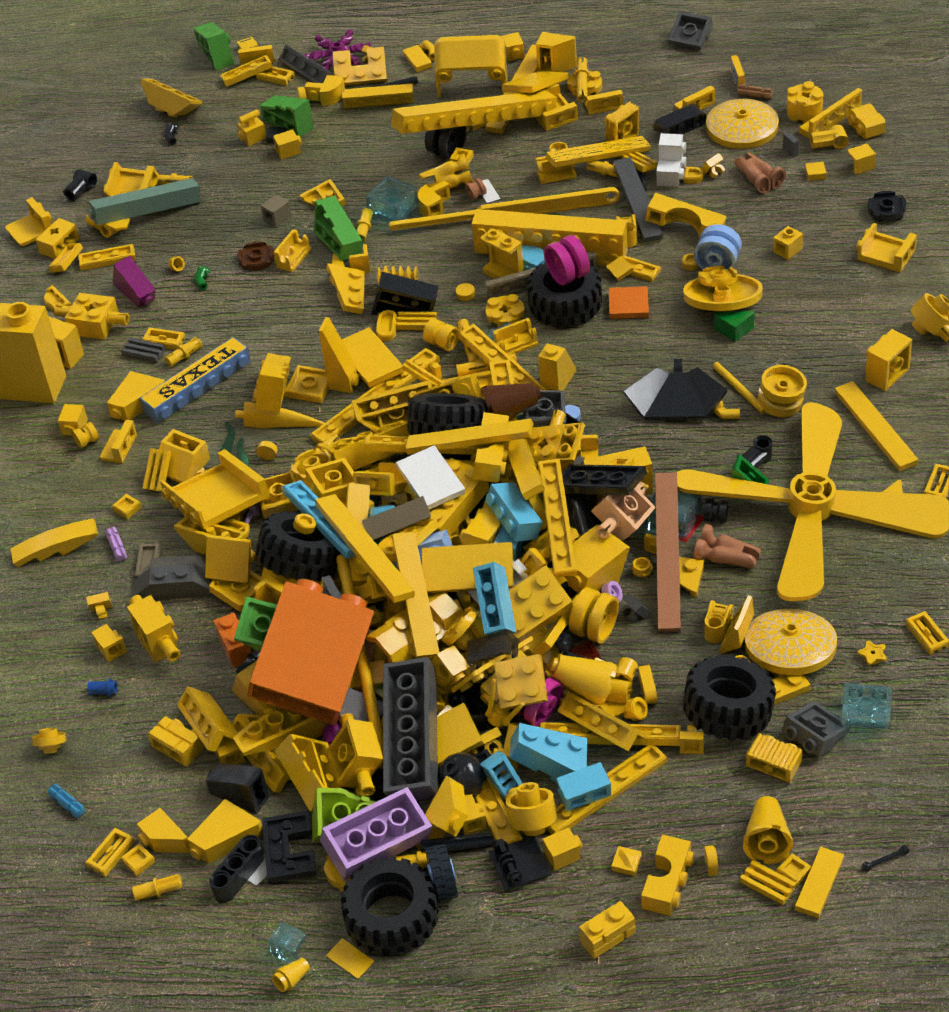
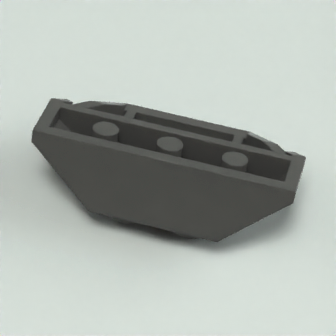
[132,555,215,600]

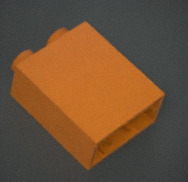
[247,579,374,726]

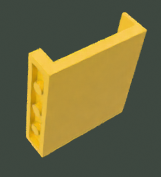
[160,449,270,530]

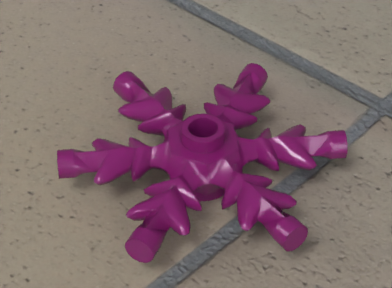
[304,29,371,70]

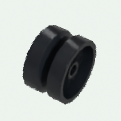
[424,126,467,159]

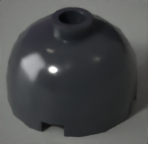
[438,752,487,798]

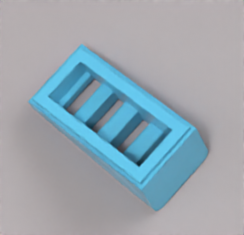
[480,751,523,802]

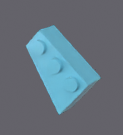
[510,723,587,782]

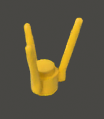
[485,679,525,727]

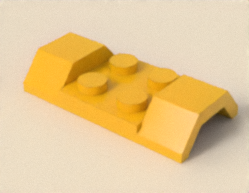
[366,592,462,663]

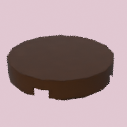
[237,242,275,271]

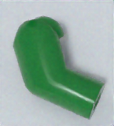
[194,266,210,291]

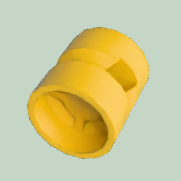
[423,318,460,352]

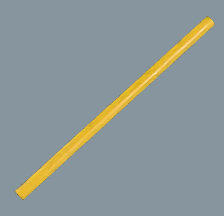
[336,554,383,768]

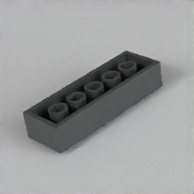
[383,657,438,800]

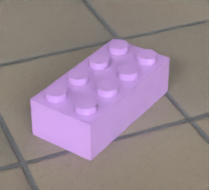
[320,787,432,881]

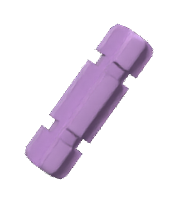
[105,527,127,562]

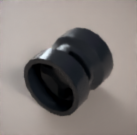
[704,498,729,522]

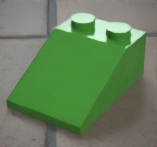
[234,596,277,651]

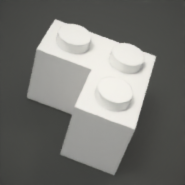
[656,133,686,187]

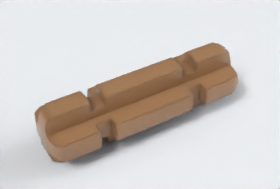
[737,84,773,99]

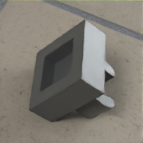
[620,592,651,623]

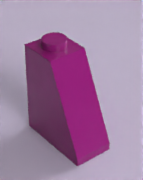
[113,256,156,308]

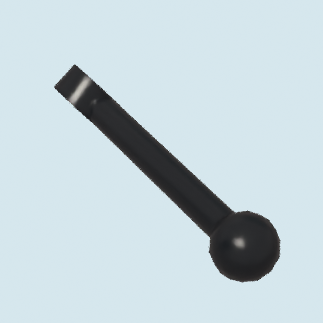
[862,845,910,872]

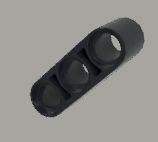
[653,104,707,135]
[209,835,265,903]

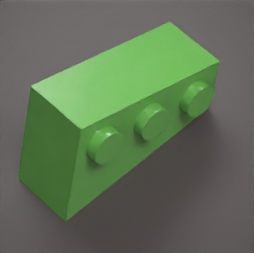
[193,22,234,71]
[314,196,363,261]

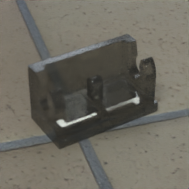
[467,629,519,669]

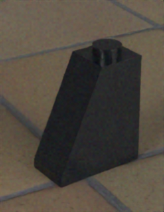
[206,763,269,814]

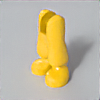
[418,153,473,189]

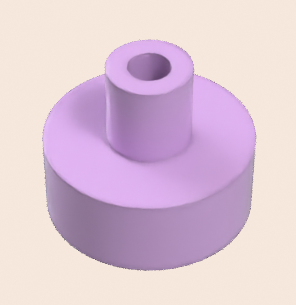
[600,581,623,602]

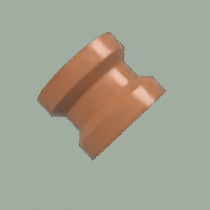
[465,178,487,200]

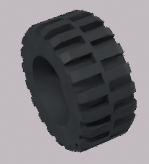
[527,262,602,328]
[407,393,488,435]
[255,511,341,582]
[682,655,776,741]
[340,857,439,956]

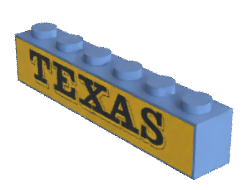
[140,337,251,423]

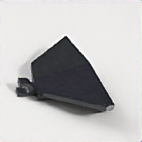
[624,359,727,422]

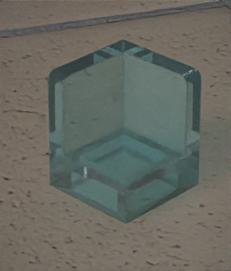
[268,922,306,963]

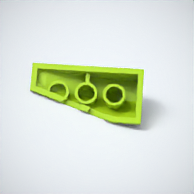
[312,788,376,842]

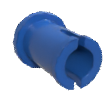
[87,679,118,697]

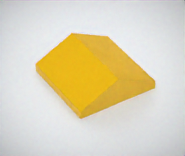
[718,595,754,654]

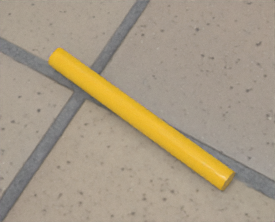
[712,362,766,415]

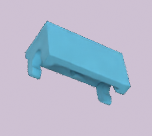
[556,762,611,812]

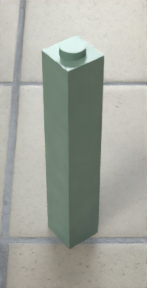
[87,178,200,225]

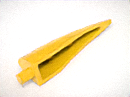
[235,402,324,429]

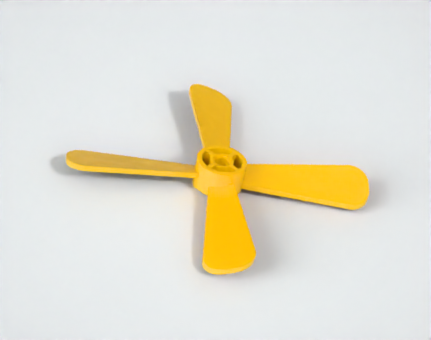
[677,402,949,601]

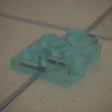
[841,683,892,729]

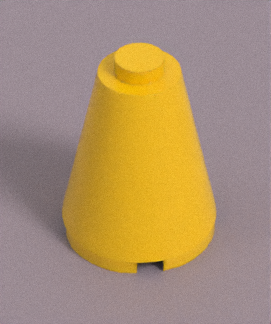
[549,655,617,707]
[743,796,793,864]

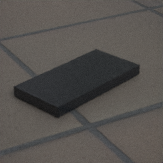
[562,464,647,495]

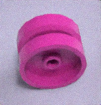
[543,235,590,286]
[509,672,564,727]

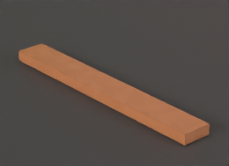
[655,472,681,632]

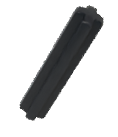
[420,833,493,853]

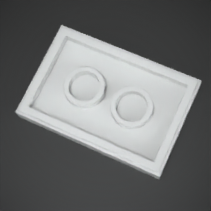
[396,445,465,510]

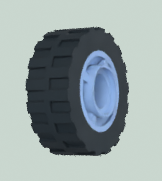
[425,843,458,902]

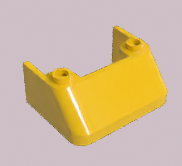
[434,35,508,98]

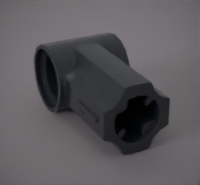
[63,169,97,202]
[742,435,773,468]

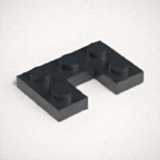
[262,810,317,883]

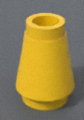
[272,957,310,992]

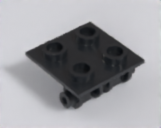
[488,836,552,891]

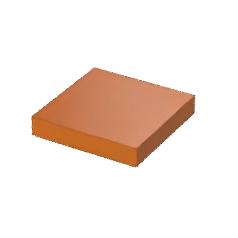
[609,286,649,319]

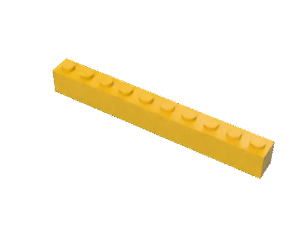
[391,90,557,134]

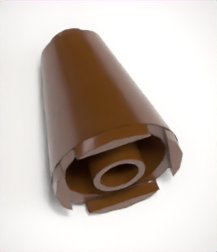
[482,383,542,419]

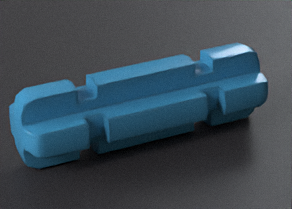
[48,784,85,818]

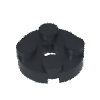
[868,191,907,222]

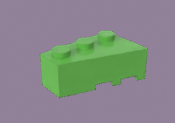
[260,95,314,137]

